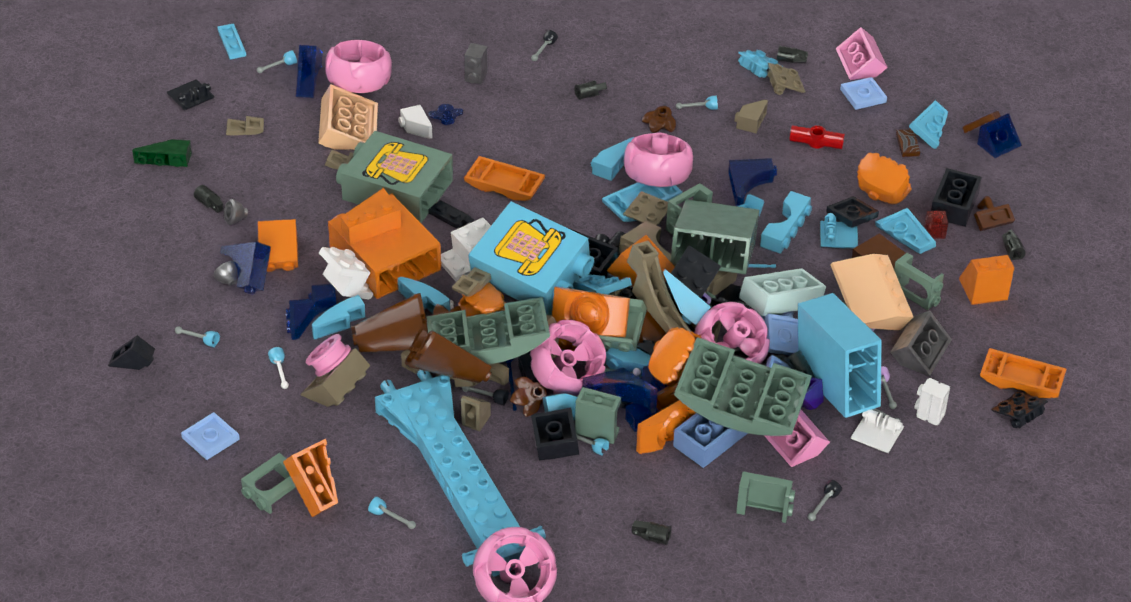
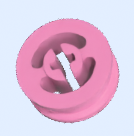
[306,334,351,377]

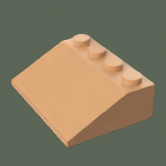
[319,84,378,150]
[831,254,913,330]

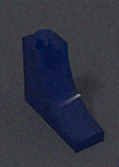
[296,45,323,98]
[728,158,777,206]
[220,241,271,294]
[582,368,657,409]

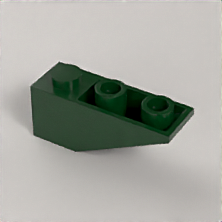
[132,139,192,167]

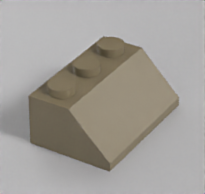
[301,348,370,407]

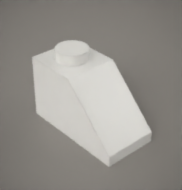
[398,105,432,139]

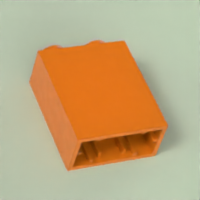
[328,194,441,299]

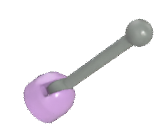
[881,366,897,409]

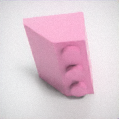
[836,27,888,80]
[764,409,830,467]

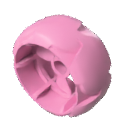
[325,40,392,93]
[624,133,693,187]
[695,302,770,364]
[530,320,606,396]
[473,527,557,602]

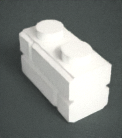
[914,378,950,425]

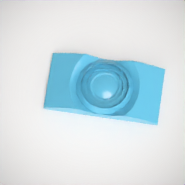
[602,182,682,222]

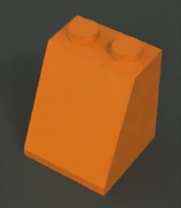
[258,219,298,272]
[607,235,675,287]
[959,255,1014,305]

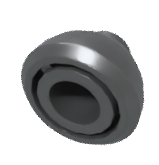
[224,199,248,225]
[213,261,239,286]

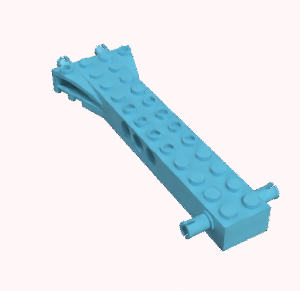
[375,370,546,577]

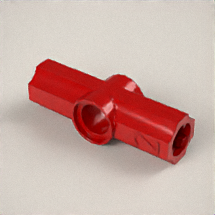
[790,126,845,149]

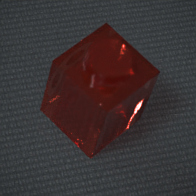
[924,211,948,239]

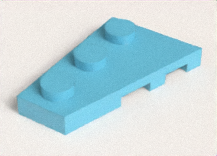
[909,100,948,149]
[875,208,936,254]
[573,275,632,295]

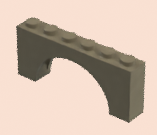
[619,221,737,295]

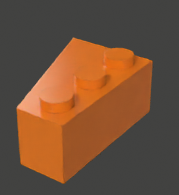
[341,188,401,245]
[283,439,338,517]

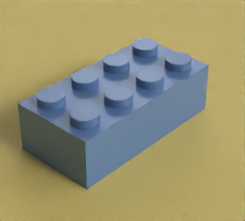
[673,413,748,468]

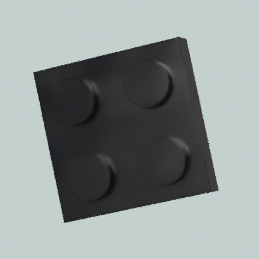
[826,196,879,228]

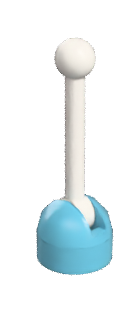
[268,347,289,389]

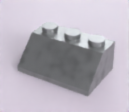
[890,311,952,376]

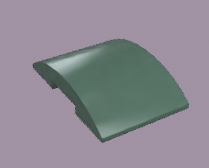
[427,297,550,364]
[674,337,812,436]

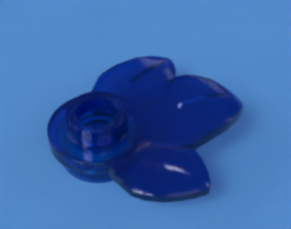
[428,104,463,125]

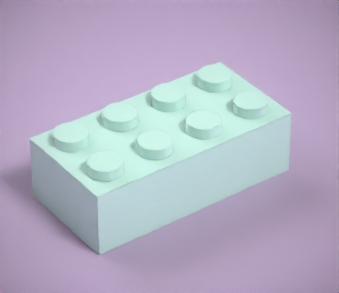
[739,268,826,316]

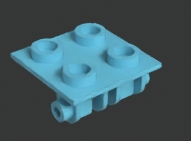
[738,50,783,78]
[820,213,858,249]

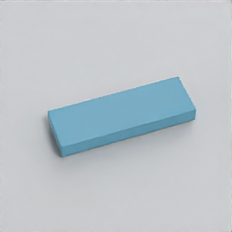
[217,24,246,59]

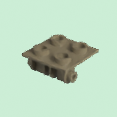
[767,63,805,95]
[623,191,668,226]

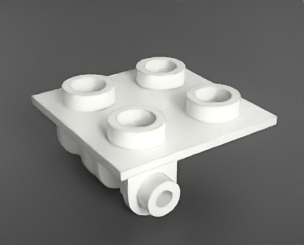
[851,409,904,453]

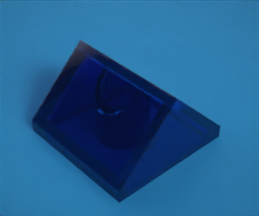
[977,113,1022,158]

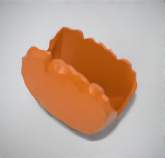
[857,153,912,204]
[458,282,506,317]
[649,327,702,386]

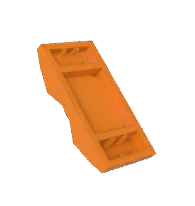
[464,156,545,201]
[552,286,630,337]
[980,348,1067,398]
[636,400,696,454]

